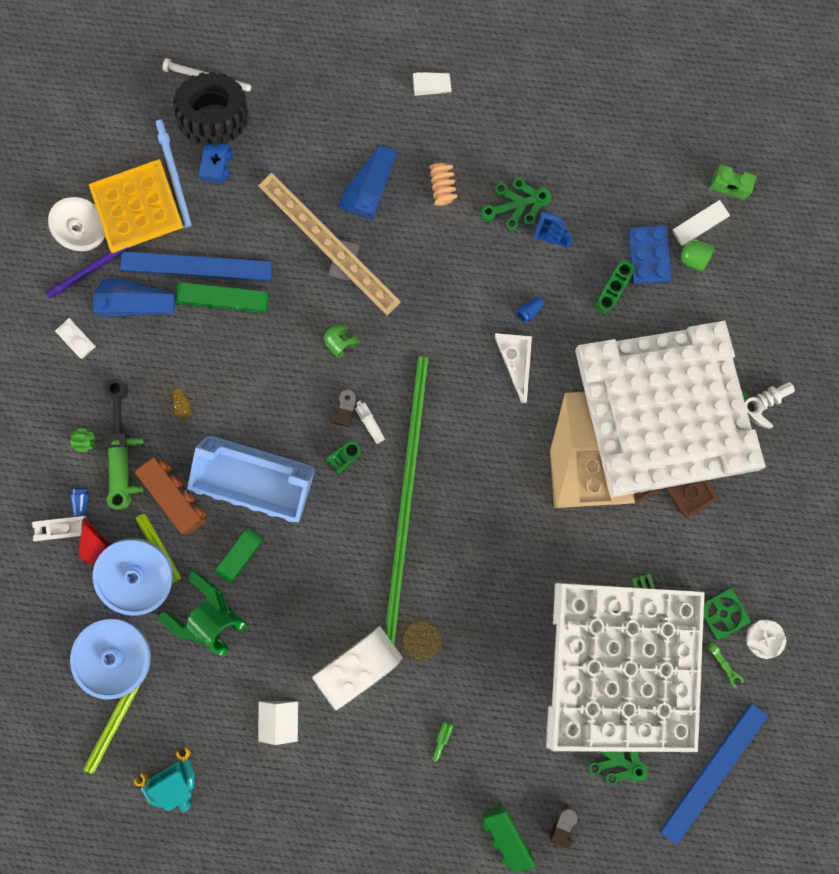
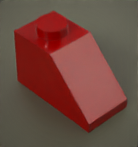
[79,518,110,566]

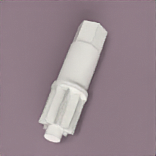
[355,401,385,444]

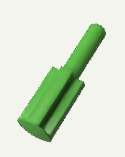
[432,721,454,762]

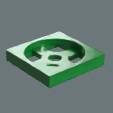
[703,587,751,641]

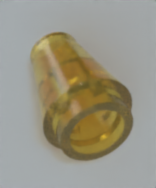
[172,389,192,419]

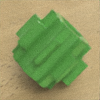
[70,428,95,452]

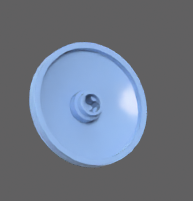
[93,538,173,616]
[70,619,151,699]

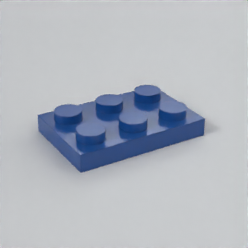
[628,226,671,284]

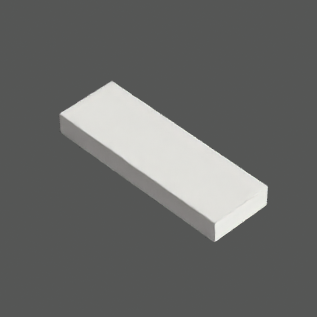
[672,200,730,246]

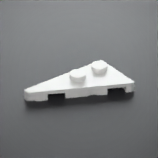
[495,333,532,403]

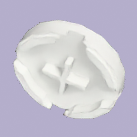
[746,619,786,659]

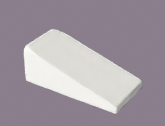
[413,73,451,96]

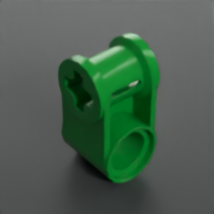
[325,441,362,475]

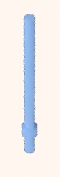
[156,120,192,228]

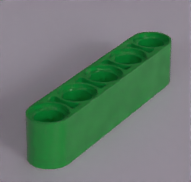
[175,283,269,313]

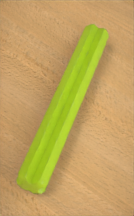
[136,514,181,583]

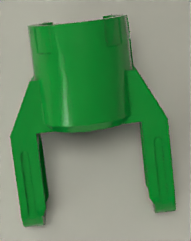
[157,570,248,657]

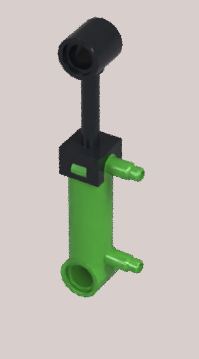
[105,379,145,510]

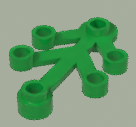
[480,178,551,231]
[588,751,648,785]

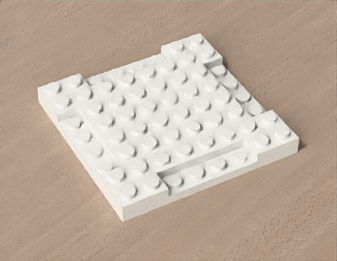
[575,321,766,498]
[546,583,704,752]

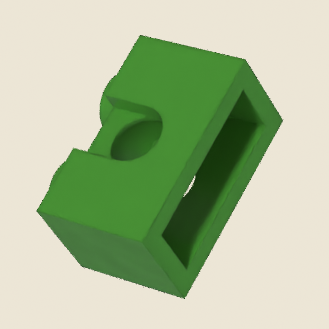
[709,164,757,200]

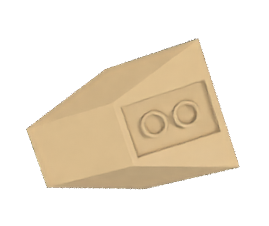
[550,392,635,508]

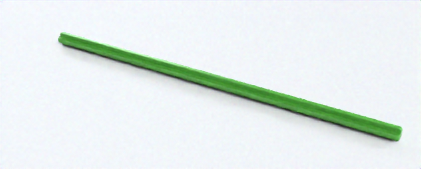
[385,356,428,645]

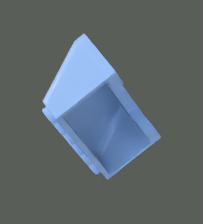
[187,436,315,522]

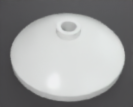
[48,197,105,251]

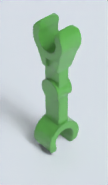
[707,643,743,688]

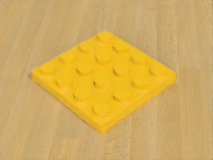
[89,159,184,253]

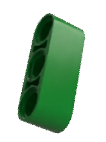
[596,261,634,314]
[215,527,265,584]

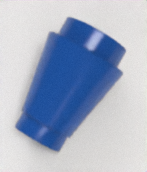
[516,296,544,323]
[69,488,89,516]

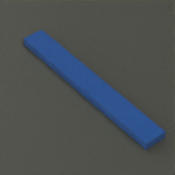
[120,251,273,281]
[660,703,768,845]

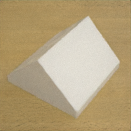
[258,701,298,745]

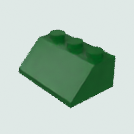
[481,802,536,873]

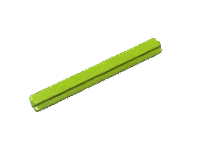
[84,687,139,774]

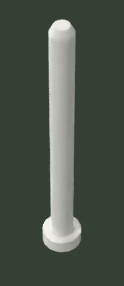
[163,58,251,92]

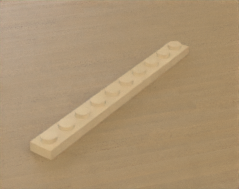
[258,173,401,315]

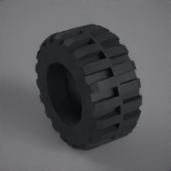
[173,72,249,146]

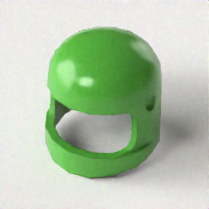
[681,239,715,272]
[324,324,360,358]

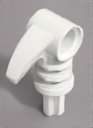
[745,382,795,429]

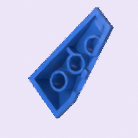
[338,145,398,220]
[533,212,572,248]
[93,279,175,317]

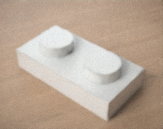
[55,318,96,359]

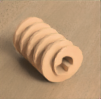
[429,163,457,206]

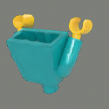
[134,747,195,812]

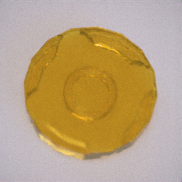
[403,621,441,661]

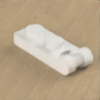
[32,516,87,541]

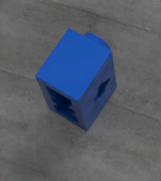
[199,143,233,184]

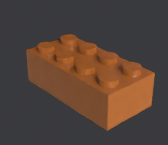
[135,457,208,535]

